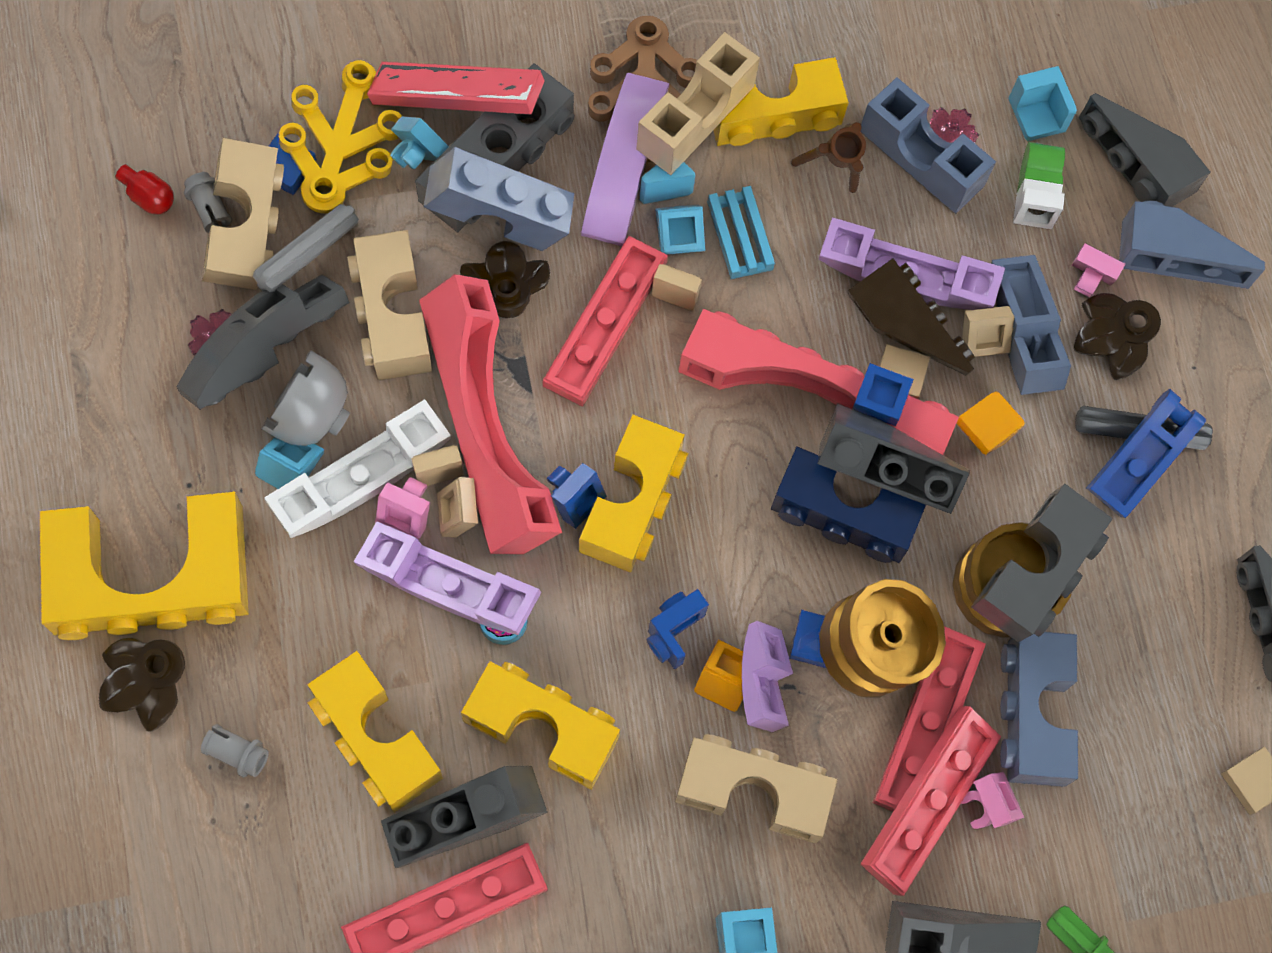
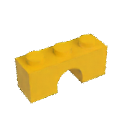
[713,57,849,146]
[579,415,689,573]
[307,651,443,813]
[461,661,620,790]

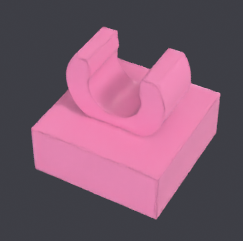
[1072,243,1125,298]
[375,477,430,540]
[961,772,1024,829]

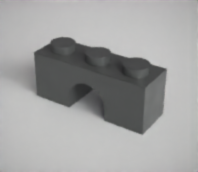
[971,483,1113,642]

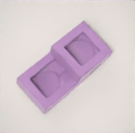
[742,621,793,732]

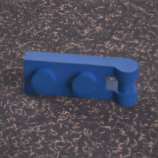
[1086,389,1206,518]

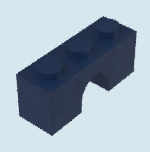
[771,446,926,564]

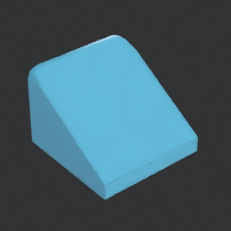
[639,162,696,204]
[655,205,705,254]
[255,437,324,489]

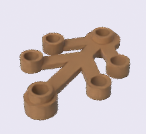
[588,16,697,172]

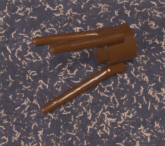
[791,122,866,193]

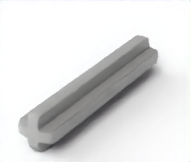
[253,204,359,292]

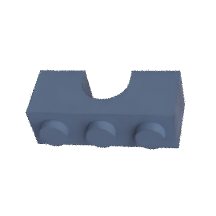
[860,77,996,214]
[424,147,574,251]
[1000,632,1078,787]

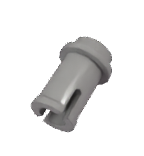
[183,172,232,233]
[201,724,269,778]

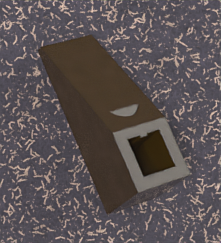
[848,258,975,376]

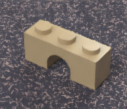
[636,32,760,175]
[202,138,284,290]
[347,230,432,381]
[675,734,837,844]

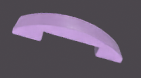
[581,73,669,246]
[819,217,1005,310]
[354,521,541,635]

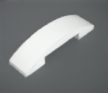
[264,399,451,538]

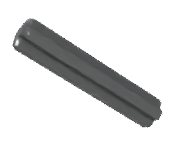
[1075,406,1213,450]

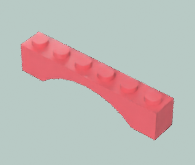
[419,274,562,554]
[678,309,959,455]

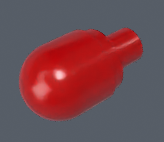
[115,164,174,215]

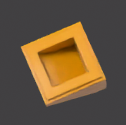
[956,391,1025,455]
[694,639,743,712]

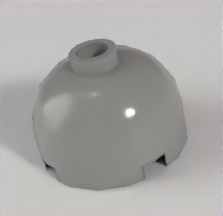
[262,351,350,446]

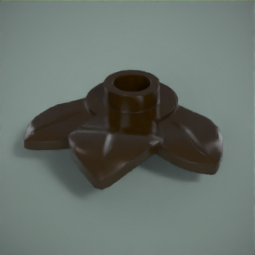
[460,241,550,318]
[1074,293,1161,380]
[99,638,185,732]

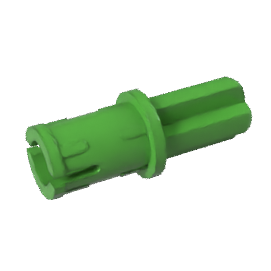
[1046,905,1115,953]

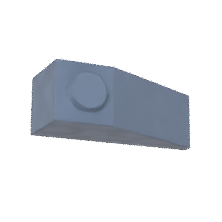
[1119,201,1265,289]

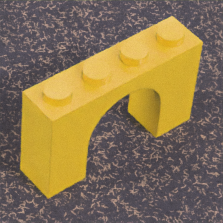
[39,492,249,640]

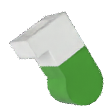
[1013,142,1065,229]

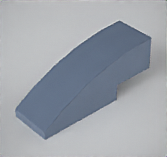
[991,255,1071,395]

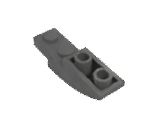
[176,275,350,410]

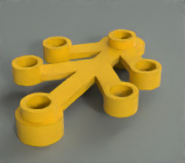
[279,60,402,214]

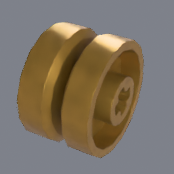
[952,522,1071,638]
[819,579,946,698]

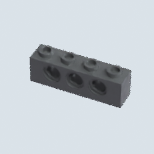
[415,63,575,233]

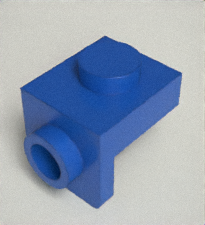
[646,589,709,669]

